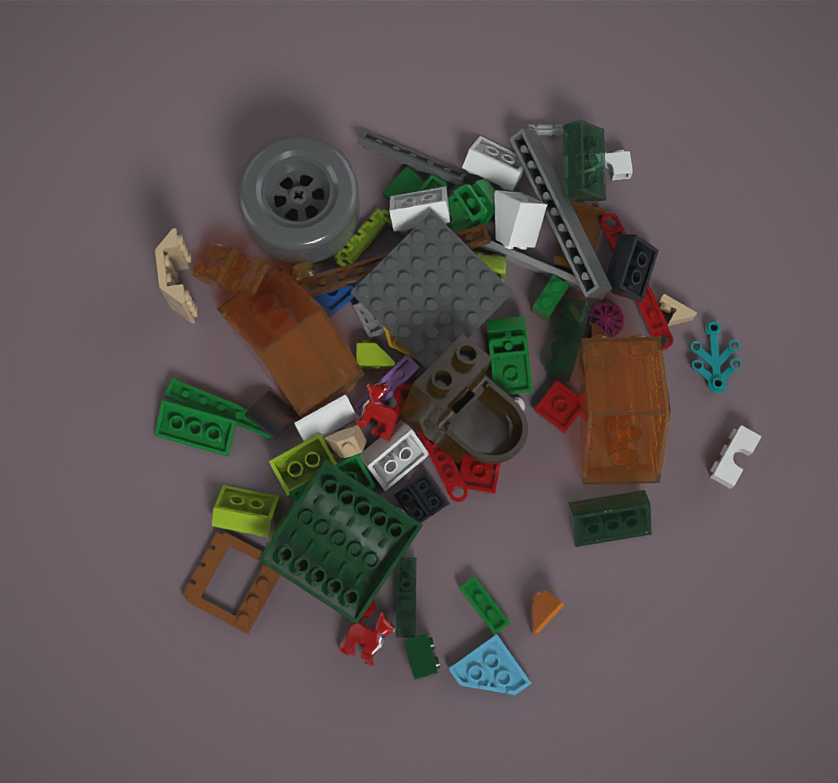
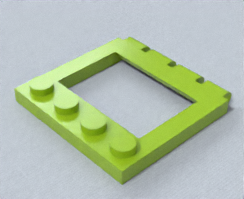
[334,208,414,267]

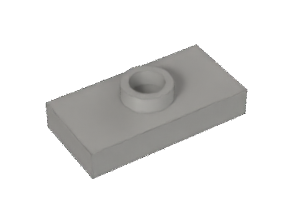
[353,302,385,340]

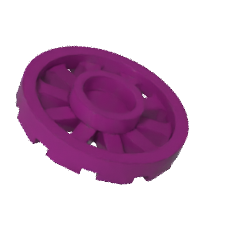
[588,303,624,338]

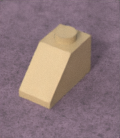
[323,425,367,458]

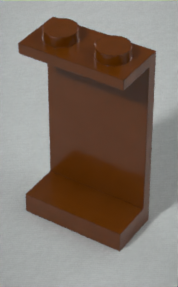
[553,199,607,274]

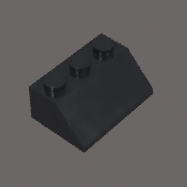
[606,234,659,302]

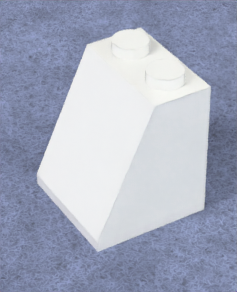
[494,190,547,249]

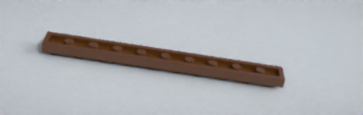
[302,224,491,298]

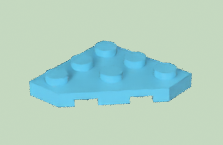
[448,634,532,695]

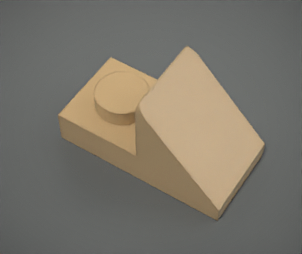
[658,294,697,326]

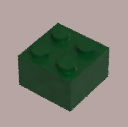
[404,634,440,681]

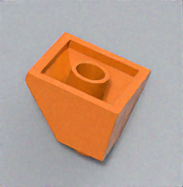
[531,590,565,636]

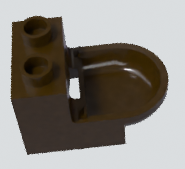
[400,333,528,464]

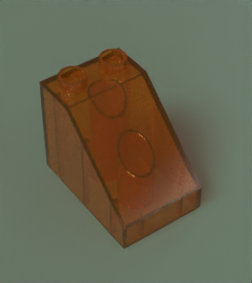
[217,265,365,419]
[579,334,671,485]

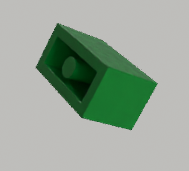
[531,275,569,322]

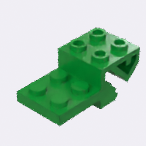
[446,179,495,233]
[487,316,533,395]

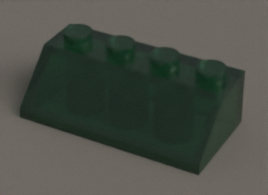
[563,119,606,201]
[544,301,592,382]
[568,490,652,547]

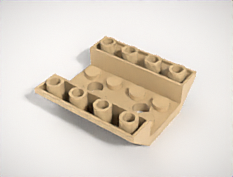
[155,228,198,323]

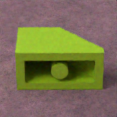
[356,340,395,370]

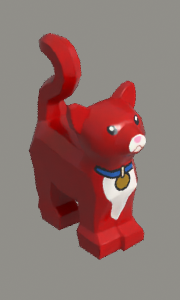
[354,383,411,441]
[338,600,395,667]

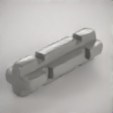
[527,124,563,136]

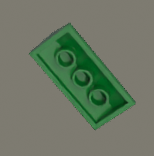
[154,399,237,457]

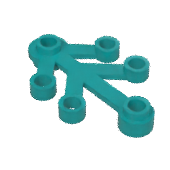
[690,321,742,394]

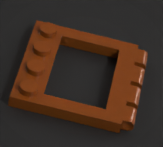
[182,531,281,635]

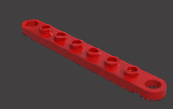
[600,213,674,350]
[401,378,468,503]

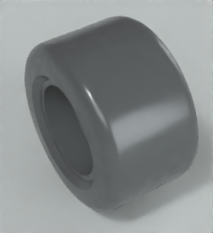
[238,135,360,266]

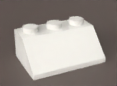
[462,136,525,191]
[389,187,450,232]
[294,394,358,442]
[359,420,429,491]

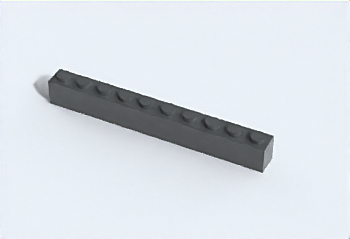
[510,128,612,299]

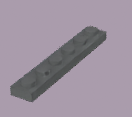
[357,131,467,186]

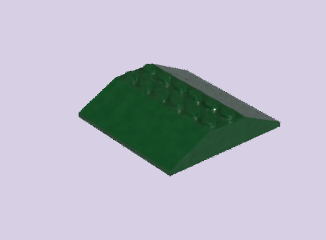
[258,460,423,624]

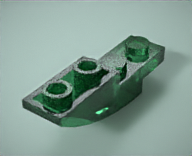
[396,557,417,638]

